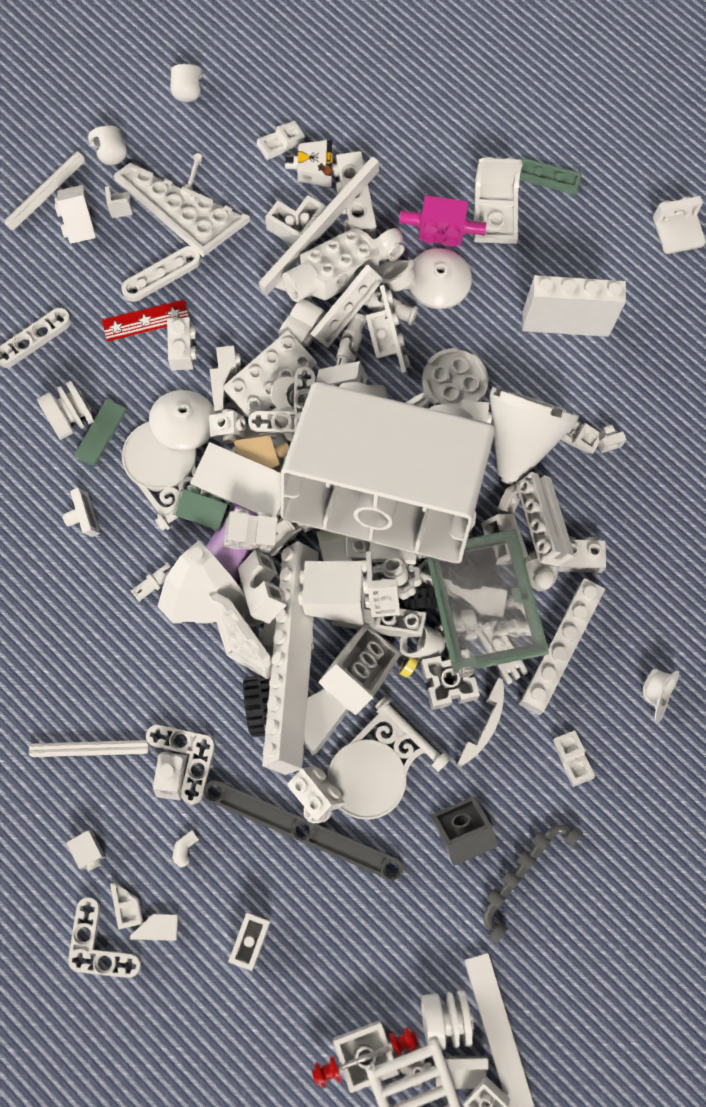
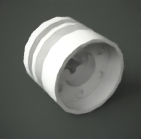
[36,381,94,440]
[421,990,474,1049]

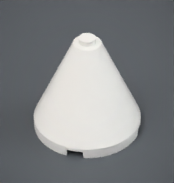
[489,387,579,485]

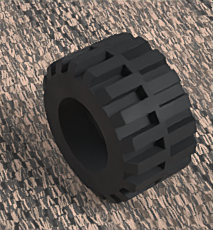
[243,676,271,737]

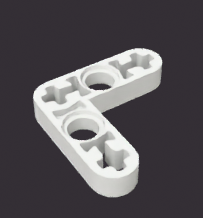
[248,367,315,434]
[146,725,215,805]
[68,898,142,978]

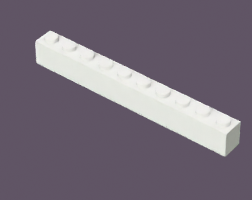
[262,541,319,775]

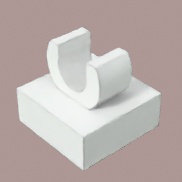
[598,425,626,453]

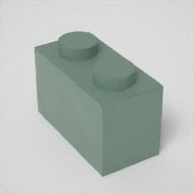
[173,486,228,530]

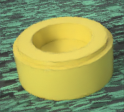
[398,656,418,678]

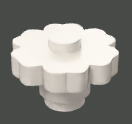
[374,557,422,600]

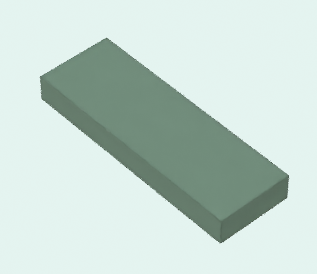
[519,157,582,195]
[74,399,127,467]

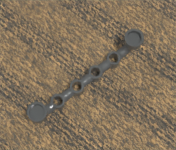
[483,824,583,944]

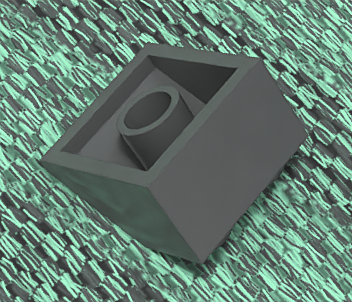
[431,796,498,866]

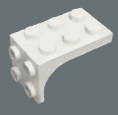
[474,157,522,244]

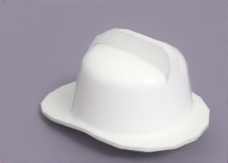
[378,260,416,292]
[270,377,310,413]
[643,669,679,723]

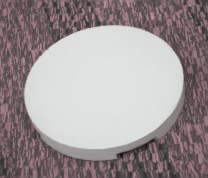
[422,348,488,407]

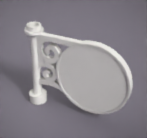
[122,422,210,531]
[327,697,451,820]

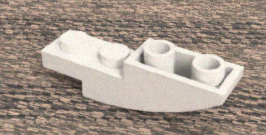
[332,605,427,637]

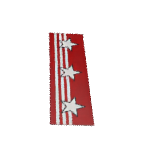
[102,300,189,342]

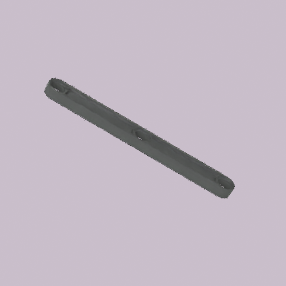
[203,781,403,881]

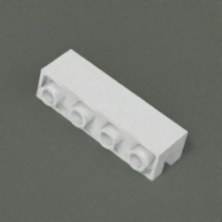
[516,472,575,567]

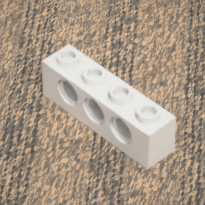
[332,151,376,238]

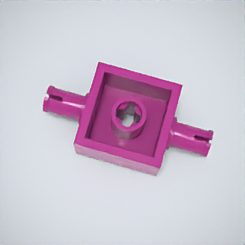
[399,195,487,247]

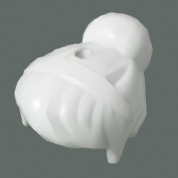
[524,550,559,591]

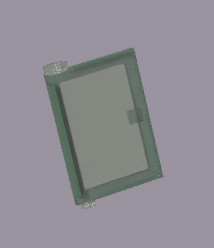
[426,529,549,677]

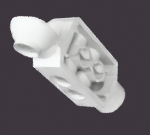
[282,228,404,302]

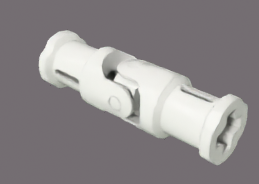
[363,291,418,326]
[336,313,367,366]

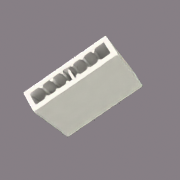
[522,275,626,337]

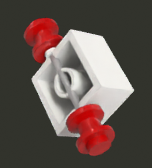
[311,1020,420,1093]

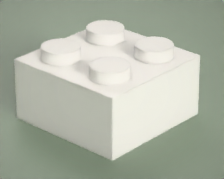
[463,1076,510,1107]

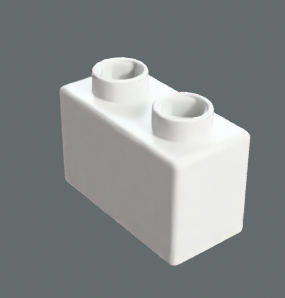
[281,382,495,563]

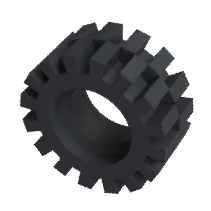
[399,588,438,612]

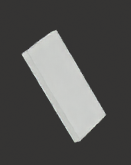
[190,442,281,518]

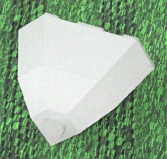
[157,541,249,623]

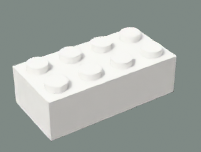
[318,623,401,715]

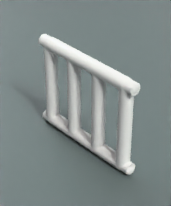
[366,1039,460,1107]

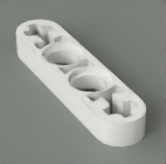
[0,308,71,368]

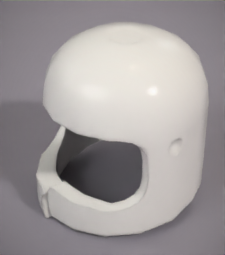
[170,64,202,102]
[88,126,127,165]
[399,625,445,660]

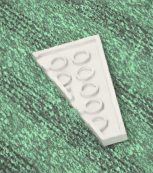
[114,163,250,257]

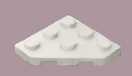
[209,593,272,679]

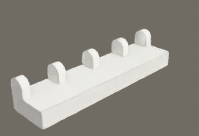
[310,265,384,348]

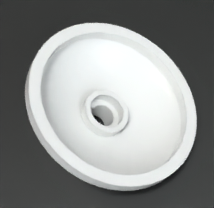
[409,248,472,309]
[149,390,215,450]

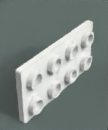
[223,330,317,418]

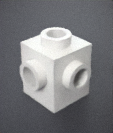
[209,409,246,443]

